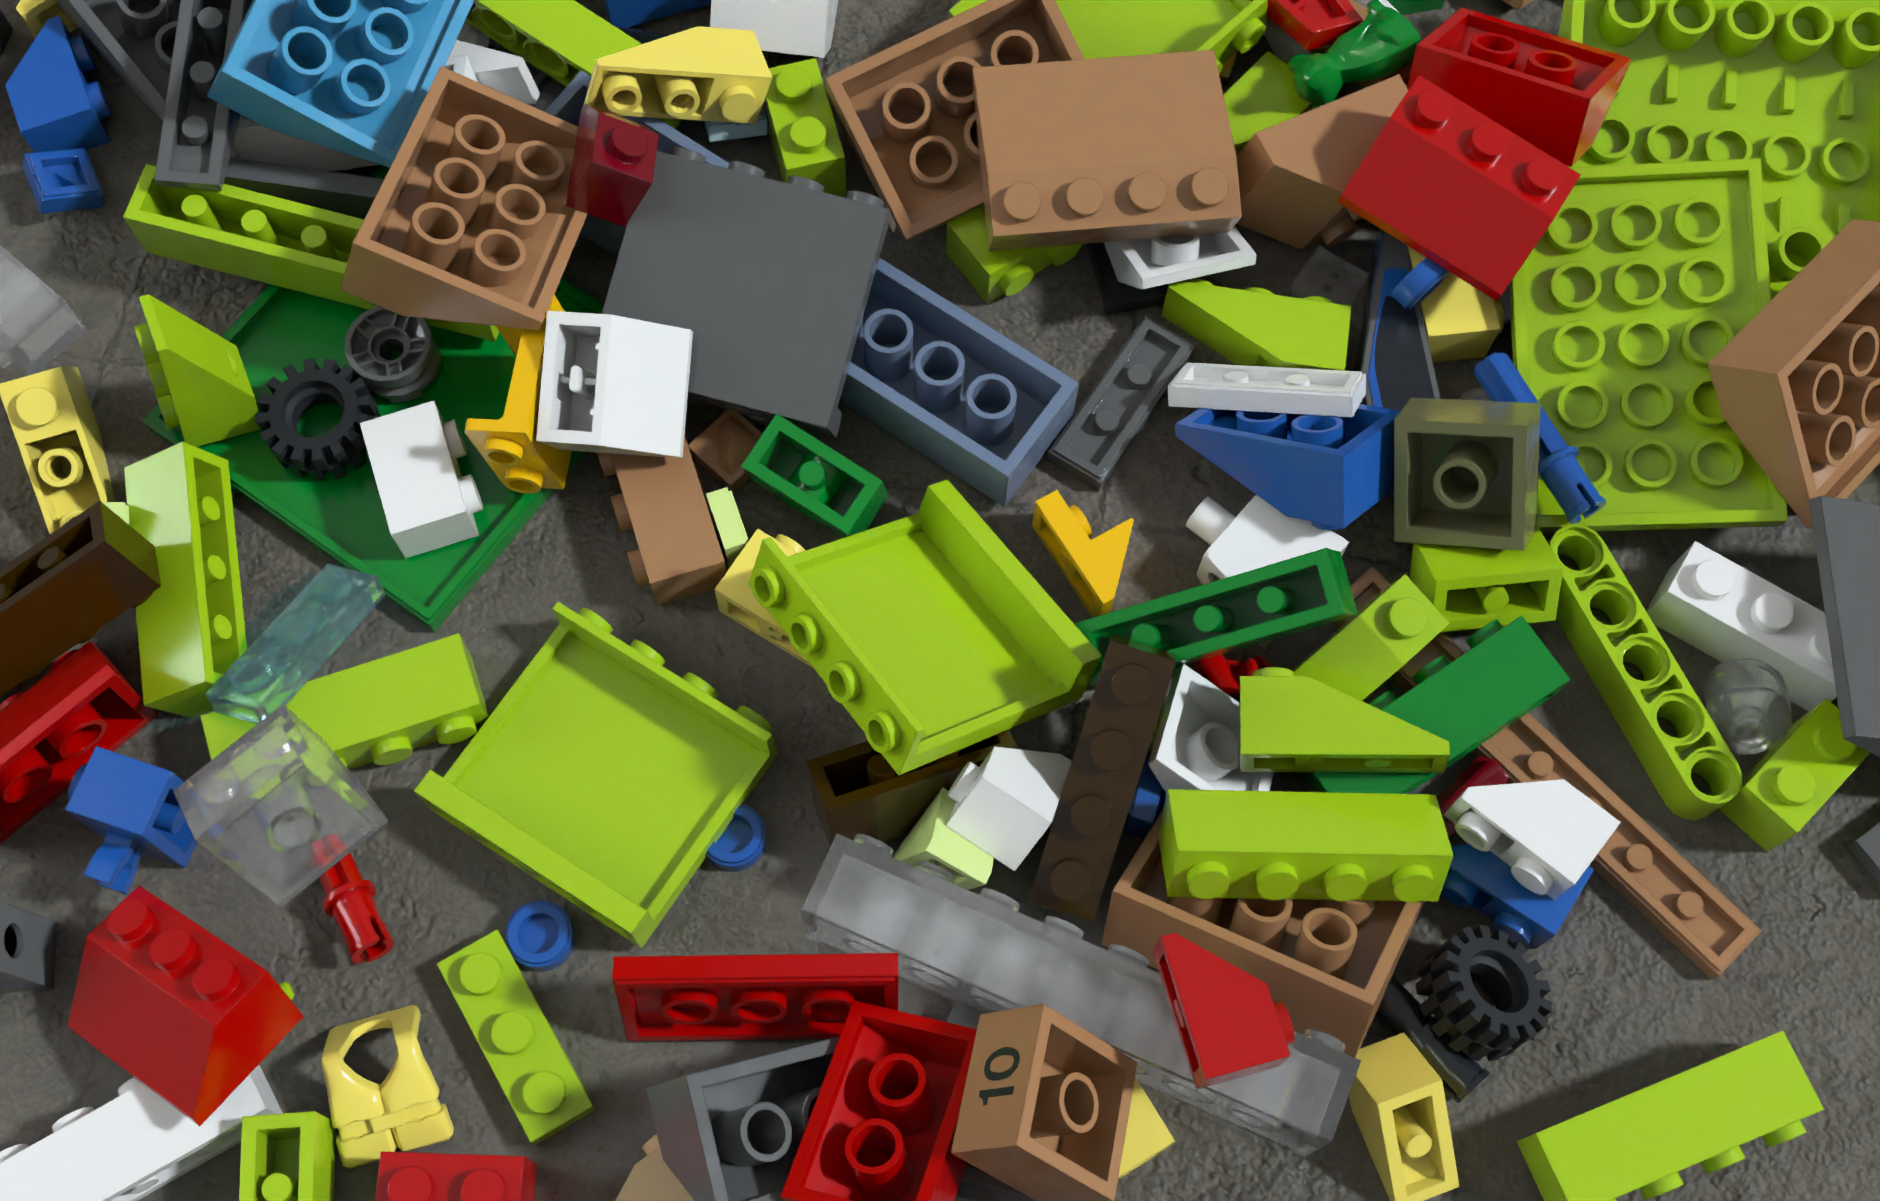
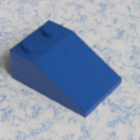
[1175,404,1400,530]

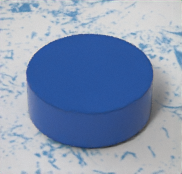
[1391,258,1451,310]
[706,804,767,872]
[505,900,576,972]

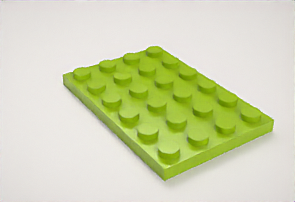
[1509,158,1788,533]

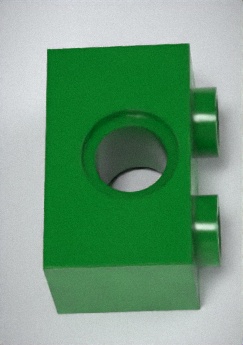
[741,414,889,539]

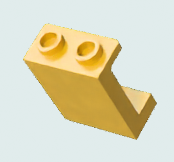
[464,294,572,494]

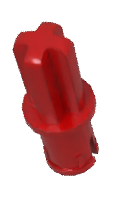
[308,833,394,964]

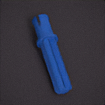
[1474,352,1606,525]

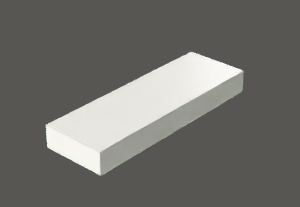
[1168,362,1366,417]

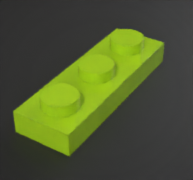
[437,929,596,1145]

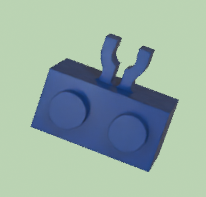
[65,746,213,895]

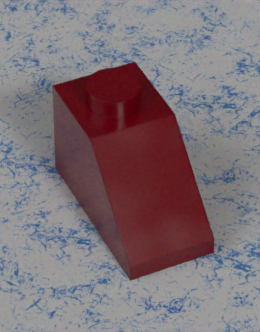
[565,104,659,227]

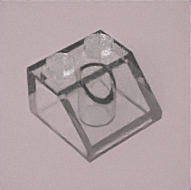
[173,703,388,908]

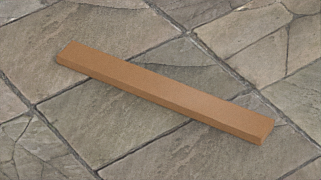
[1334,567,1762,980]

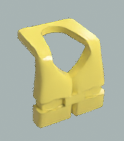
[321,1005,454,1169]

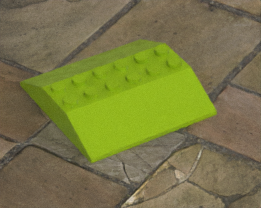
[1558,0,1880,300]

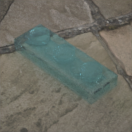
[205,564,386,727]

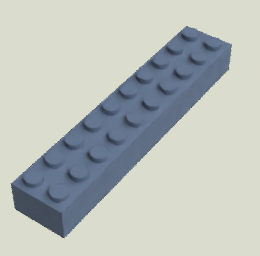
[544,70,1079,507]

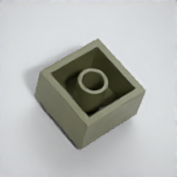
[1394,398,1540,551]

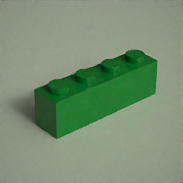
[1074,548,1358,687]
[1300,615,1570,794]

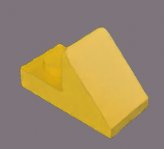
[1032,490,1134,618]

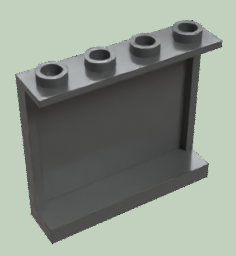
[602,146,896,438]

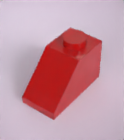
[1153,933,1295,1090]

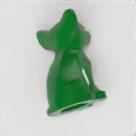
[1288,0,1422,109]

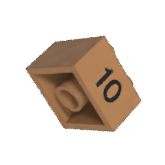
[951,1004,1137,1201]

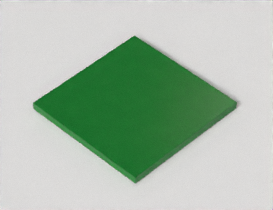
[142,165,604,632]

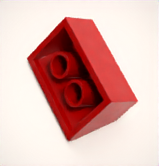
[1407,7,1631,167]
[1337,75,1581,301]
[0,641,159,844]
[68,885,304,1127]
[780,1000,977,1201]

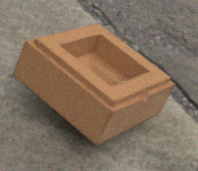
[688,409,762,494]

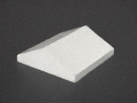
[1104,226,1257,289]
[1148,663,1274,794]

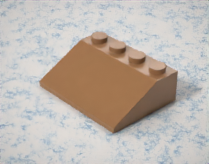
[825,0,1085,242]
[972,50,1242,251]
[340,66,587,330]
[1708,219,1880,529]
[1102,810,1424,1058]

